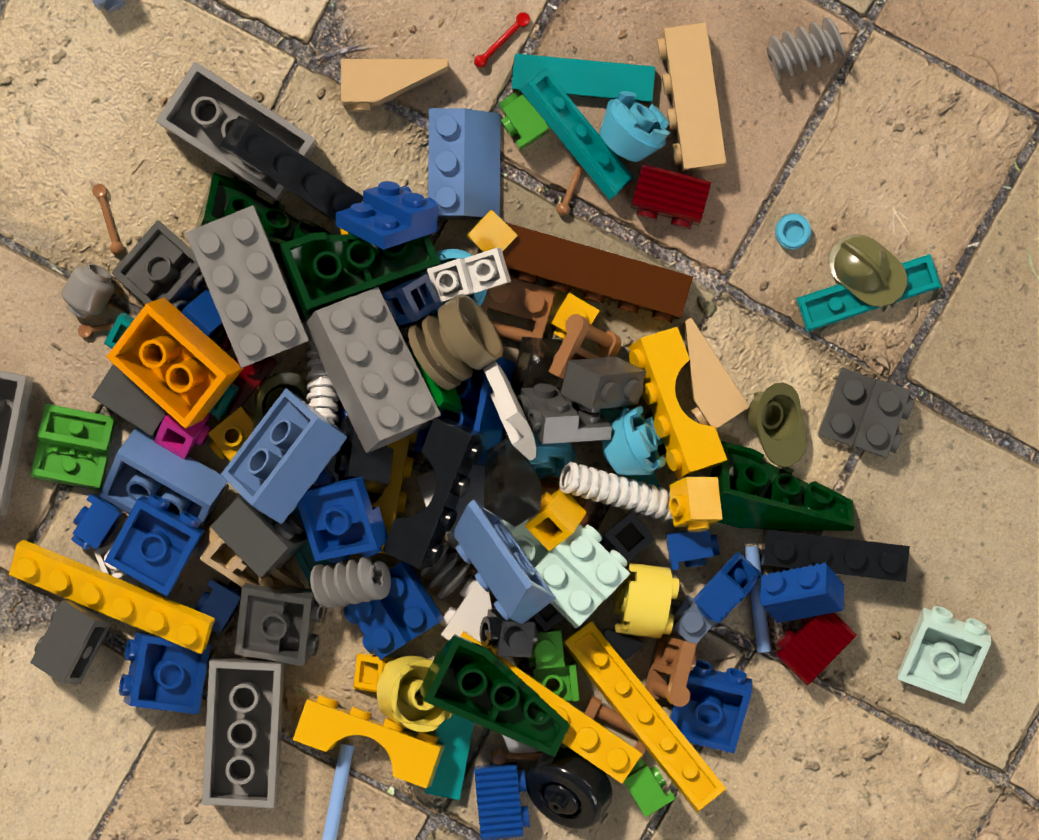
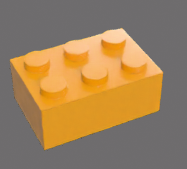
[106,298,243,429]

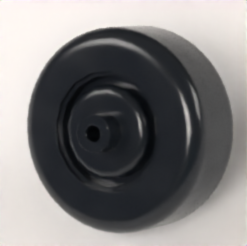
[526,747,613,829]

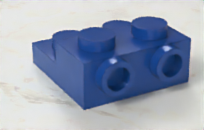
[335,181,438,250]
[297,476,388,563]
[104,494,206,596]
[343,561,444,660]
[119,632,211,715]
[669,660,752,753]

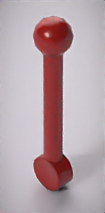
[474,12,530,68]

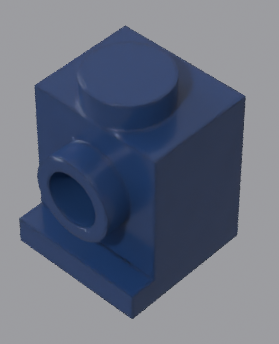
[381,274,442,326]
[194,578,241,636]

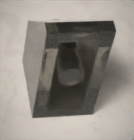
[511,337,564,397]
[484,437,541,527]

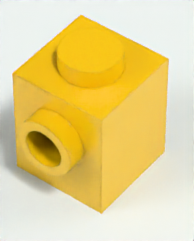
[550,293,600,340]
[208,407,254,461]
[669,477,722,532]
[525,489,587,551]

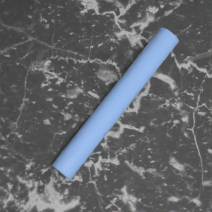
[745,545,771,653]
[322,743,354,840]

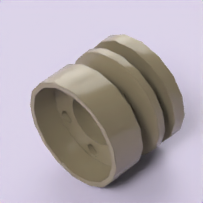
[408,294,503,390]

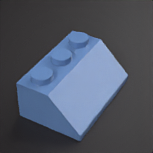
[428,108,501,220]
[221,388,347,524]
[100,427,228,529]
[452,500,556,624]

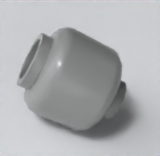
[62,263,115,318]

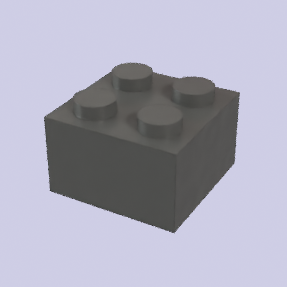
[210,495,308,578]

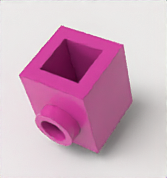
[154,413,212,460]

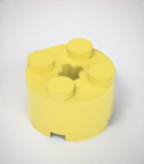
[614,562,679,639]
[377,655,453,732]

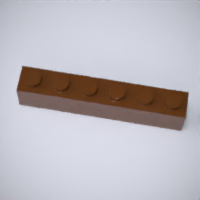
[477,222,693,323]

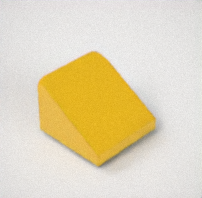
[467,209,518,252]
[353,653,398,692]

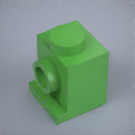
[498,93,549,152]
[528,628,565,669]
[530,662,580,701]
[624,757,676,817]

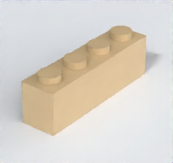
[657,22,726,173]

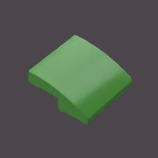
[30,404,115,491]

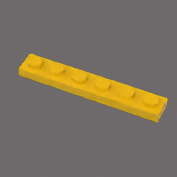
[9,539,215,654]
[563,621,726,813]
[460,631,643,784]

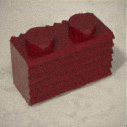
[631,164,711,230]
[774,613,857,686]

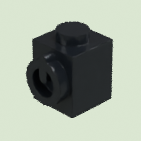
[480,609,538,657]

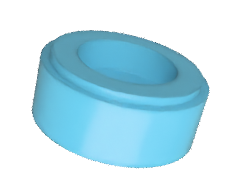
[775,214,811,250]

